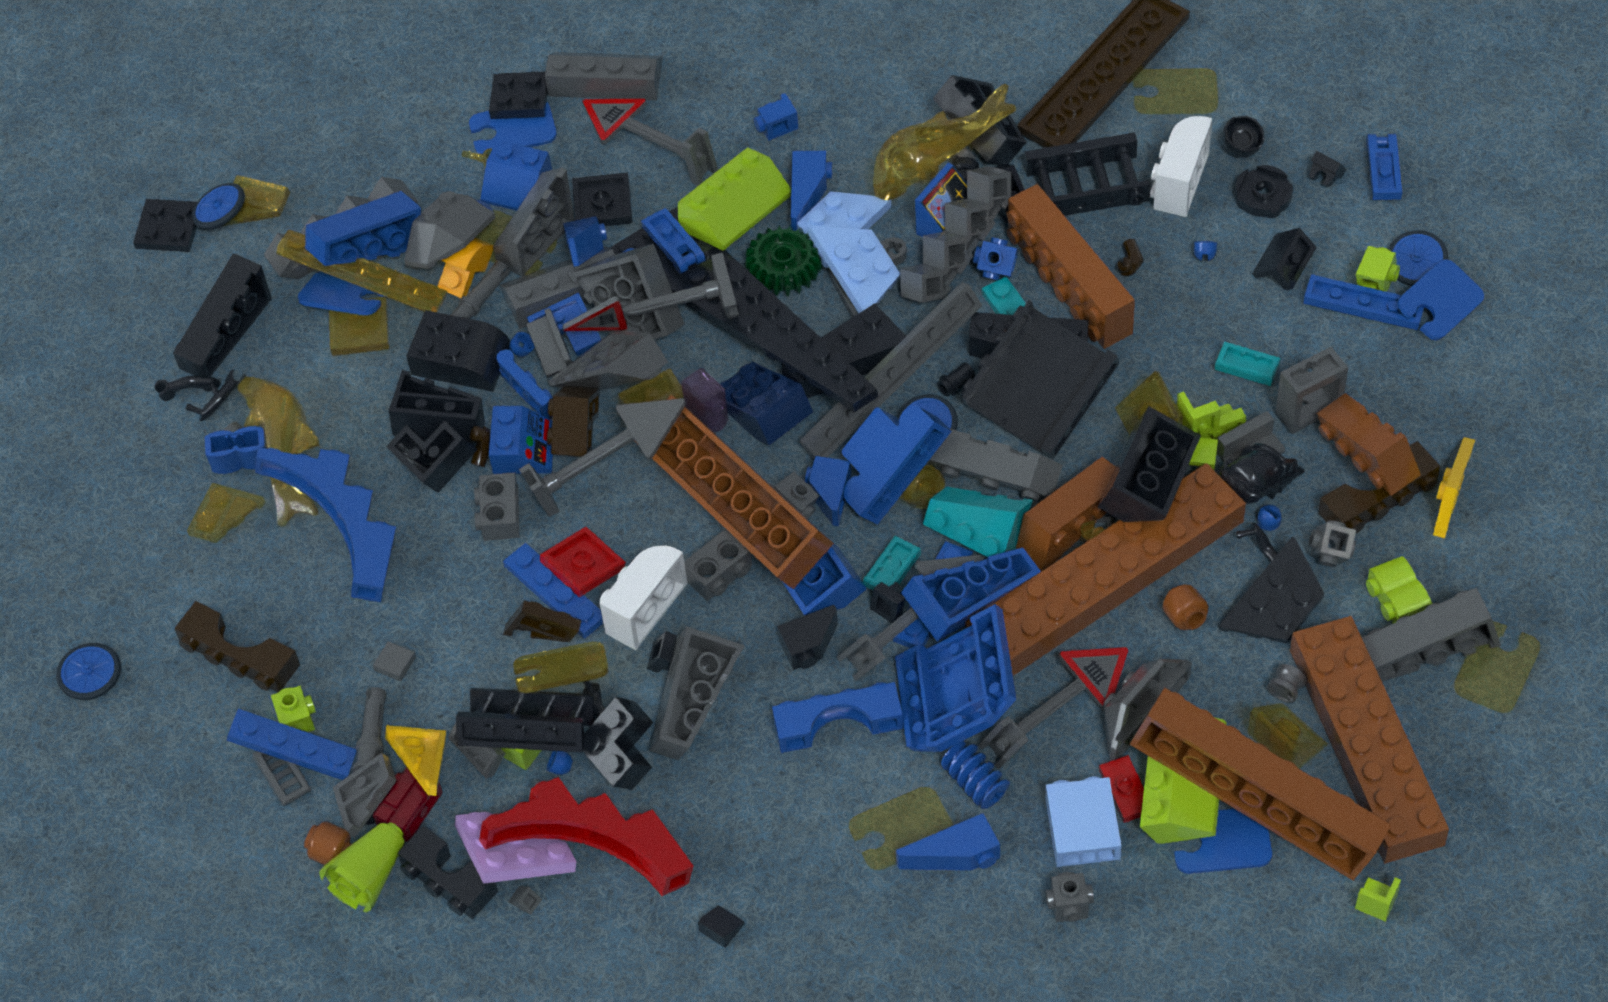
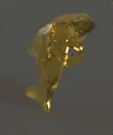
[873,84,1016,200]
[238,377,319,527]

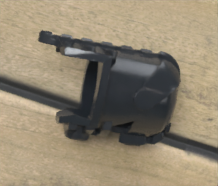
[1220,443,1305,504]

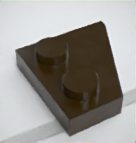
[503,600,581,642]

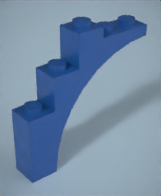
[255,447,396,602]

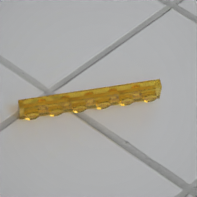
[276,229,447,312]

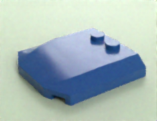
[895,604,1017,752]

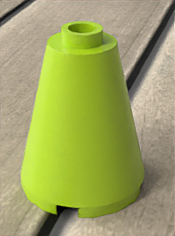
[319,823,405,912]

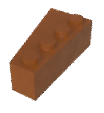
[1316,393,1421,496]
[1016,457,1116,572]

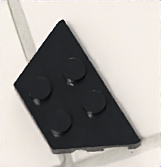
[1219,537,1324,643]

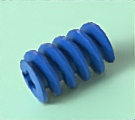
[941,741,1010,809]

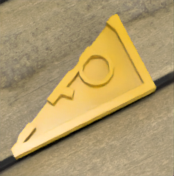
[1433,437,1475,538]
[385,725,446,796]

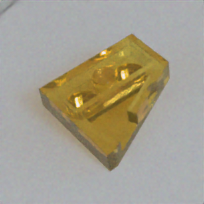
[222,175,290,226]
[187,483,265,543]

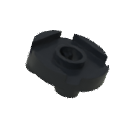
[1235,165,1293,218]

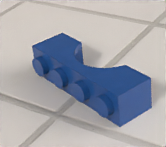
[772,682,904,753]

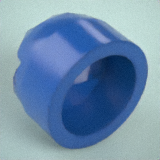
[1194,241,1217,261]
[509,332,535,357]
[1257,504,1282,531]
[547,751,573,775]

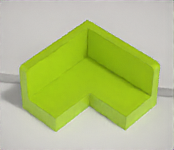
[1175,391,1246,440]

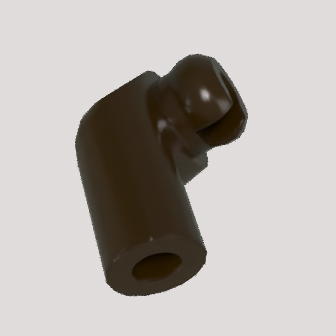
[1117,239,1144,276]
[470,426,491,467]

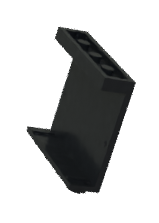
[962,300,1119,460]

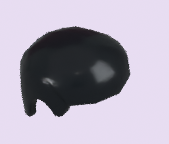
[1222,115,1265,158]

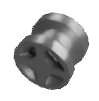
[1267,664,1307,703]

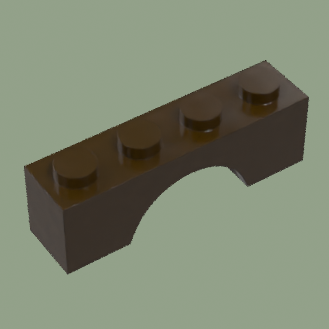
[1318,441,1440,534]
[174,601,300,693]

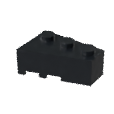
[389,369,485,443]

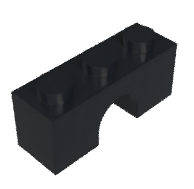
[397,826,498,920]

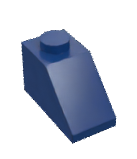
[805,456,852,526]

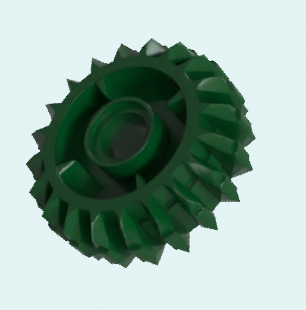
[745,225,822,297]

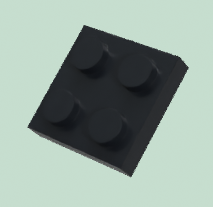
[489,71,548,119]
[572,172,633,226]
[133,199,197,252]

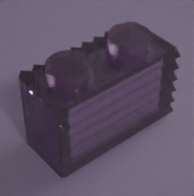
[681,368,729,432]

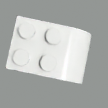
[1150,116,1212,217]
[600,546,688,650]

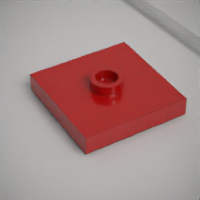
[540,527,626,597]

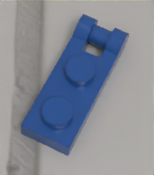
[1366,134,1402,200]
[641,208,706,274]
[497,349,553,419]

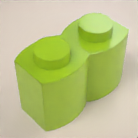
[1366,556,1432,624]

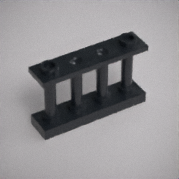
[1024,132,1151,216]
[456,688,594,752]

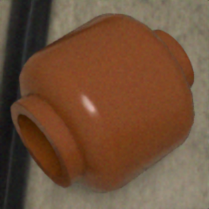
[1162,584,1209,630]
[304,821,352,865]

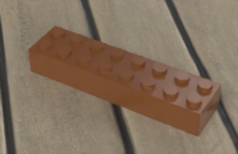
[634,395,834,589]
[1290,616,1449,864]
[1130,687,1391,881]

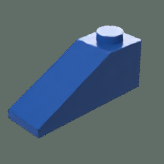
[791,150,832,231]
[563,216,607,267]
[896,813,1000,871]

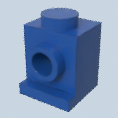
[753,93,799,141]

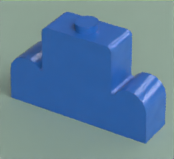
[842,405,952,525]

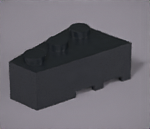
[933,75,1026,165]

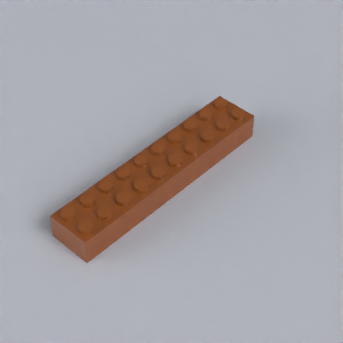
[965,463,1246,676]

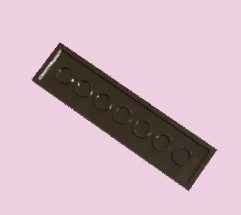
[1017,0,1190,148]

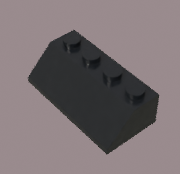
[1098,406,1201,522]

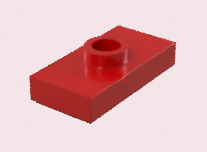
[1099,755,1144,823]

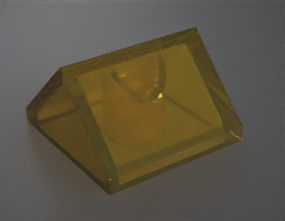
[1115,371,1183,436]
[1248,703,1328,769]

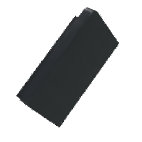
[1252,228,1317,290]

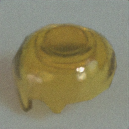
[900,465,945,509]

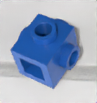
[973,237,1019,280]

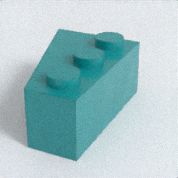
[923,487,1033,557]

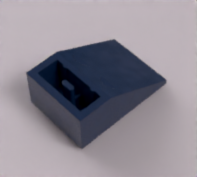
[708,361,813,445]

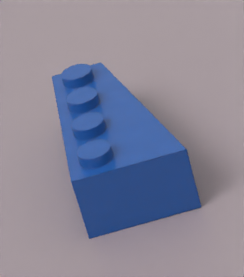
[305,191,421,266]
[901,548,1041,642]

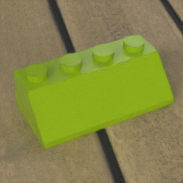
[678,147,791,251]
[1140,717,1227,844]

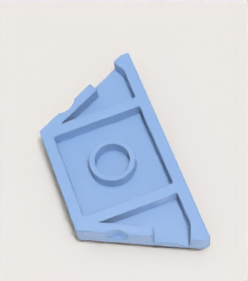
[797,191,891,268]
[808,226,900,313]

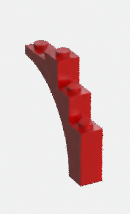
[479,777,694,896]

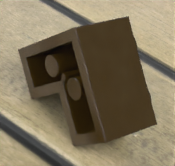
[547,386,600,457]

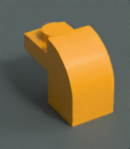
[437,238,494,298]

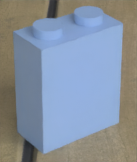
[1045,776,1121,867]

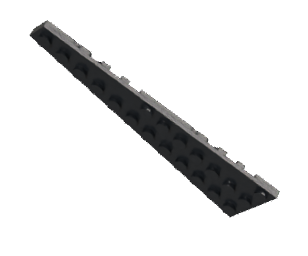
[610,206,878,412]

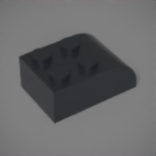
[406,310,510,392]

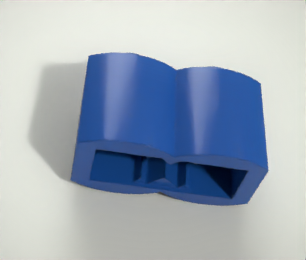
[204,426,270,474]

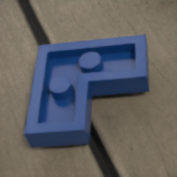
[527,292,601,356]

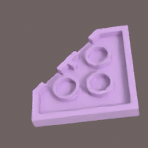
[455,812,577,884]

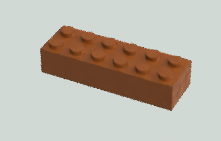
[1007,184,1135,349]

